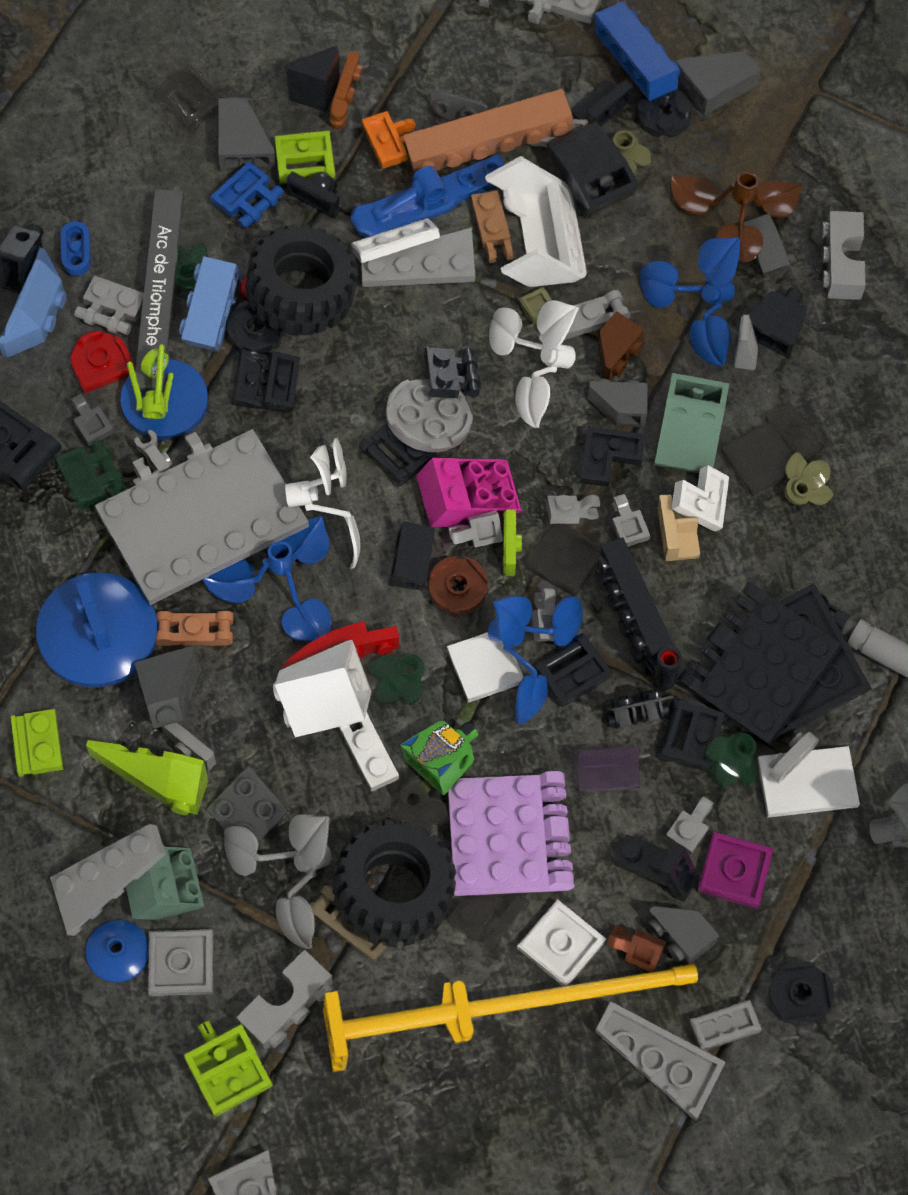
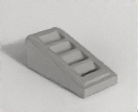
[733,315,758,370]

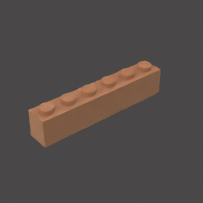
[403,89,573,174]

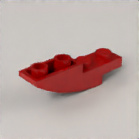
[281,621,399,669]

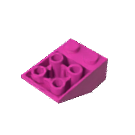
[416,458,522,527]

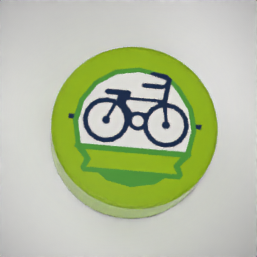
[141,348,169,378]

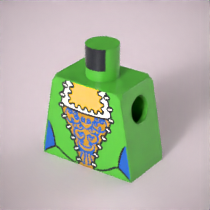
[401,721,478,795]

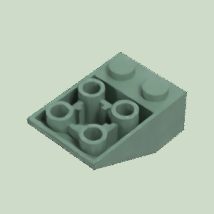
[654,373,730,473]

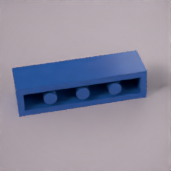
[595,1,680,101]

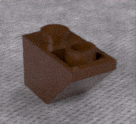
[598,311,644,381]

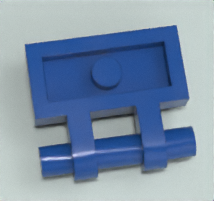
[210,161,284,229]

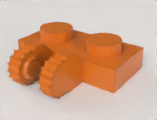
[362,111,416,169]

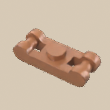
[155,611,234,646]

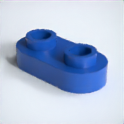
[61,221,91,276]

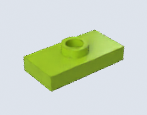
[503,510,522,576]

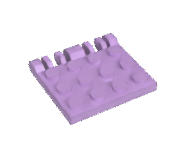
[448,771,574,896]

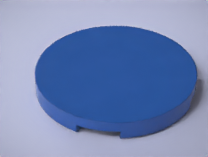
[121,359,208,441]

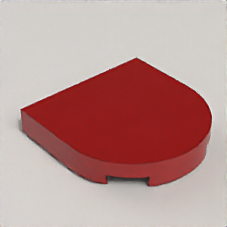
[70,331,136,394]

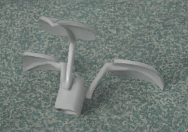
[224,814,332,949]

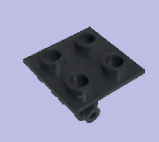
[603,689,674,729]

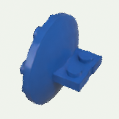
[36,573,158,687]

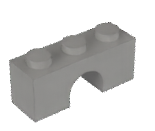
[821,211,866,300]
[236,950,333,1051]

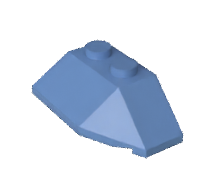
[0,247,67,358]

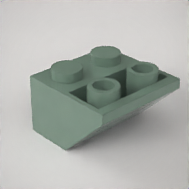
[126,847,204,920]

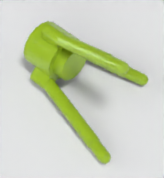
[127,344,174,419]

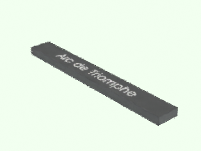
[135,189,184,393]

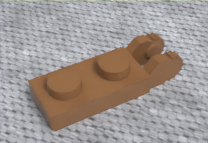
[471,190,513,263]

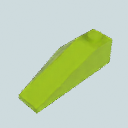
[86,740,208,815]

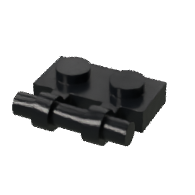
[424,347,481,398]

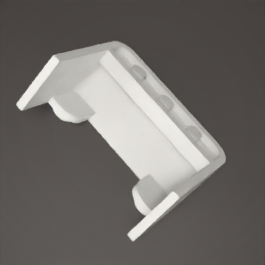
[485,156,586,287]

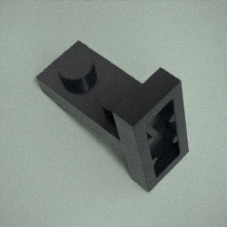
[612,834,699,902]

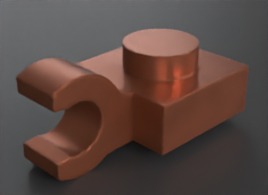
[607,925,666,972]

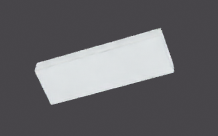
[351,218,440,263]

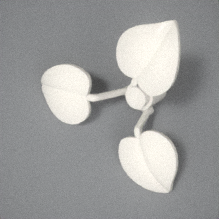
[489,301,579,428]
[285,438,360,569]

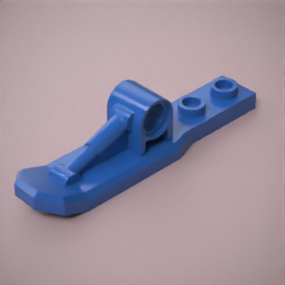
[350,154,504,238]

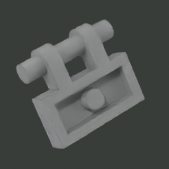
[75,275,144,335]

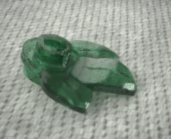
[175,243,209,289]
[368,654,425,705]
[705,732,759,786]

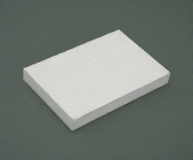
[757,746,860,818]

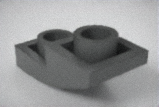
[743,214,790,275]

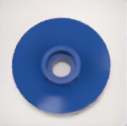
[86,920,149,983]

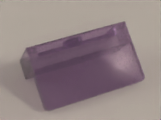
[576,747,641,792]

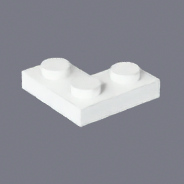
[671,465,729,532]

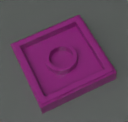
[697,832,774,909]

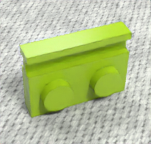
[11,709,64,777]

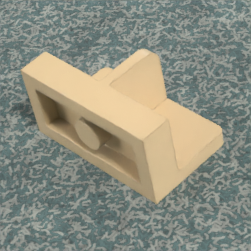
[657,494,700,561]

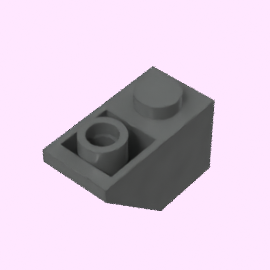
[588,379,648,427]
[647,906,719,965]

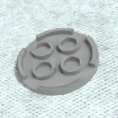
[385,379,473,452]

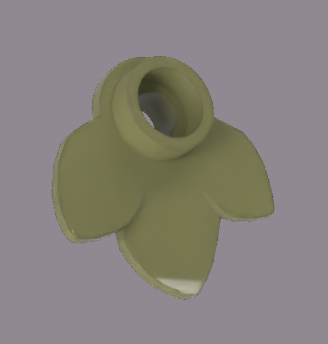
[611,130,651,174]
[784,452,834,506]

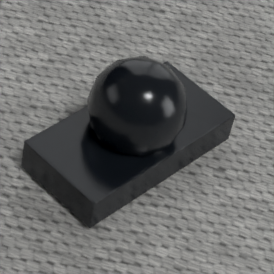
[287,171,340,219]

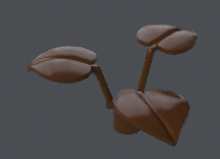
[670,171,802,262]

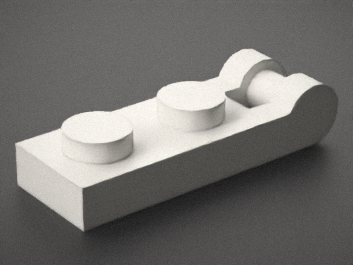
[338,713,399,792]

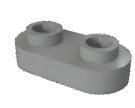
[768,731,819,783]

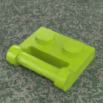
[274,131,335,184]

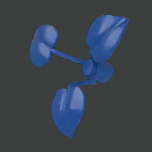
[639,238,740,366]
[202,516,331,642]
[488,596,583,724]

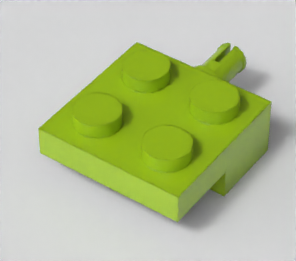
[184,1021,273,1117]

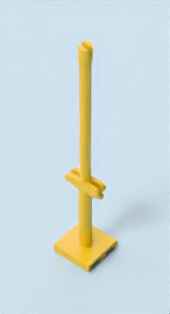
[323,964,698,1072]

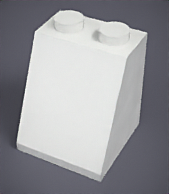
[273,640,372,737]

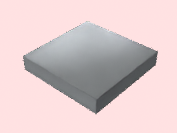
[148,929,213,996]

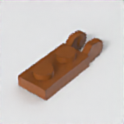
[329,51,363,130]

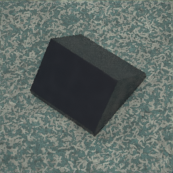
[286,46,340,112]

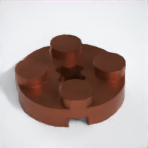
[428,556,488,617]

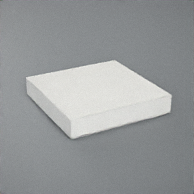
[447,632,524,703]
[517,899,606,987]

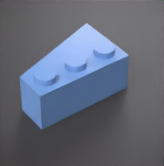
[179,256,245,352]

